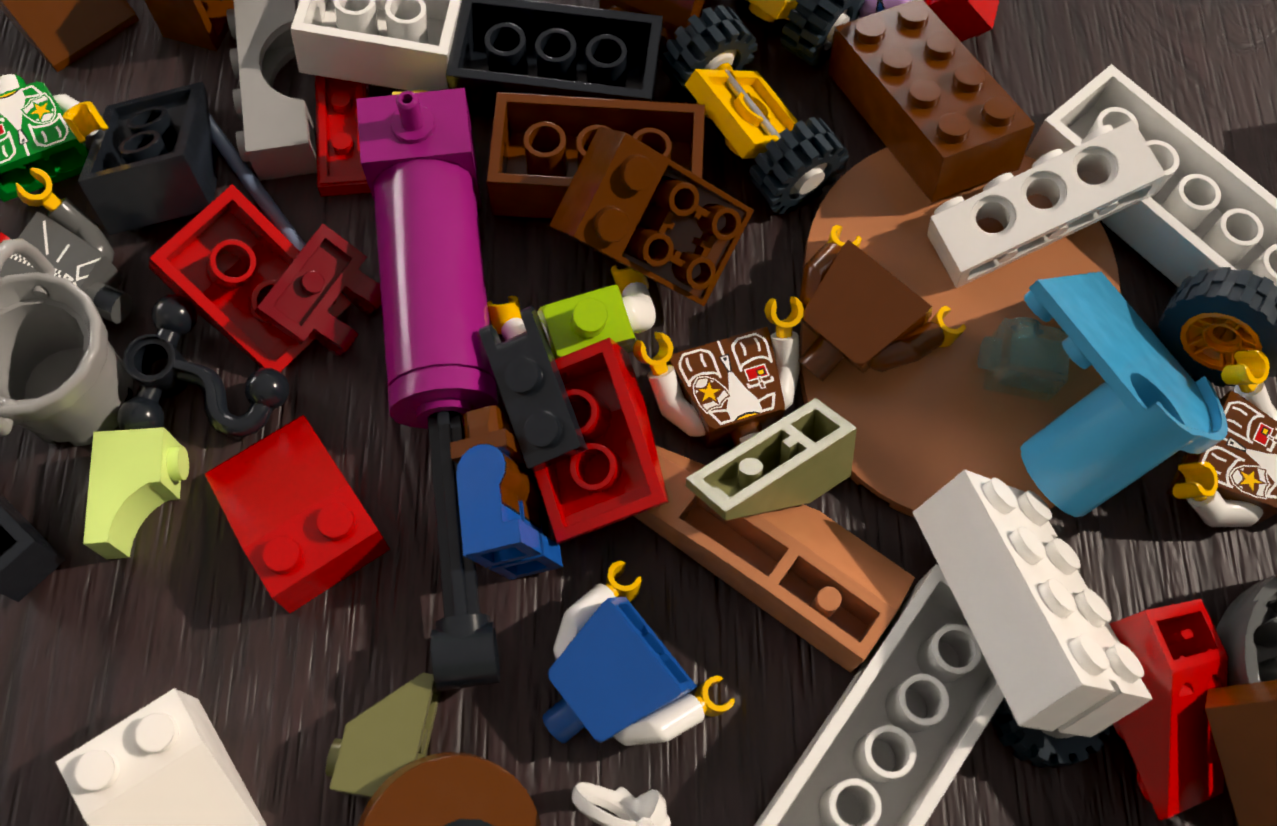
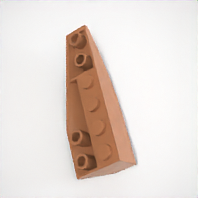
[634,445,915,673]

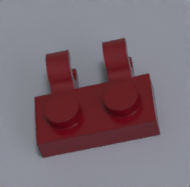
[254,223,381,357]

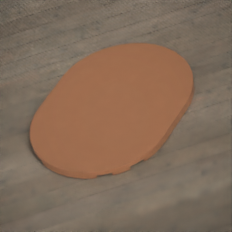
[799,147,1121,518]

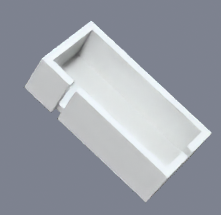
[913,469,1153,737]

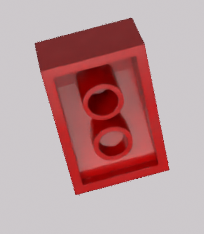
[148,184,351,372]
[534,337,669,543]
[205,415,390,613]

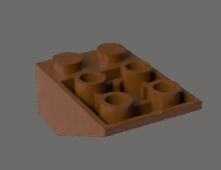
[549,127,754,306]

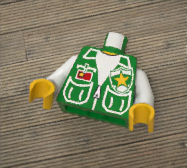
[0,74,109,202]

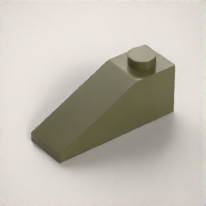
[686,398,857,521]

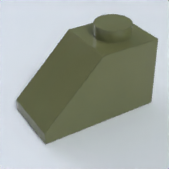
[326,673,441,799]

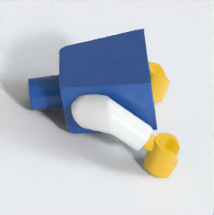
[542,561,735,746]

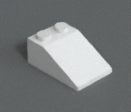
[56,688,267,826]

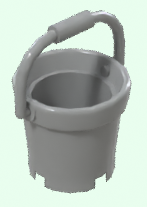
[0,238,133,446]

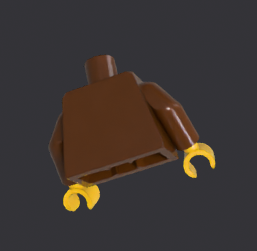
[798,225,966,382]

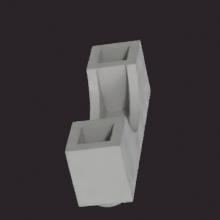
[227,0,317,181]

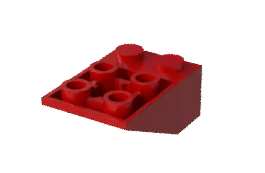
[1109,599,1228,821]

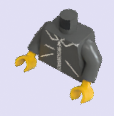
[0,168,132,324]

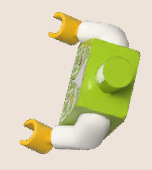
[487,265,656,359]

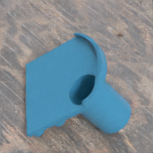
[1020,272,1228,517]

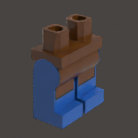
[450,405,563,580]

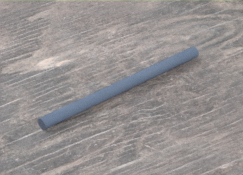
[209,114,306,251]

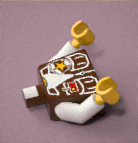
[633,296,804,449]
[1167,350,1277,527]

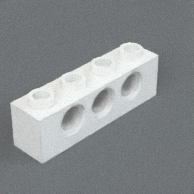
[927,120,1166,288]

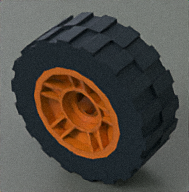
[1158,267,1277,387]

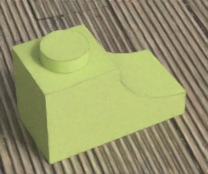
[83,427,189,559]

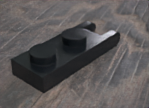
[479,305,588,472]

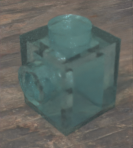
[978,317,1070,402]

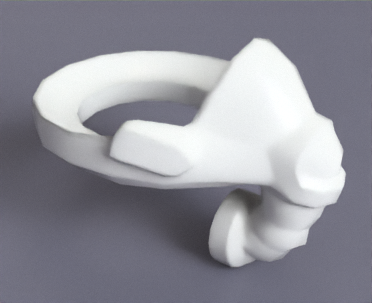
[571,782,671,826]

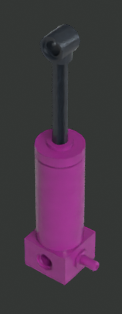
[356,88,500,691]

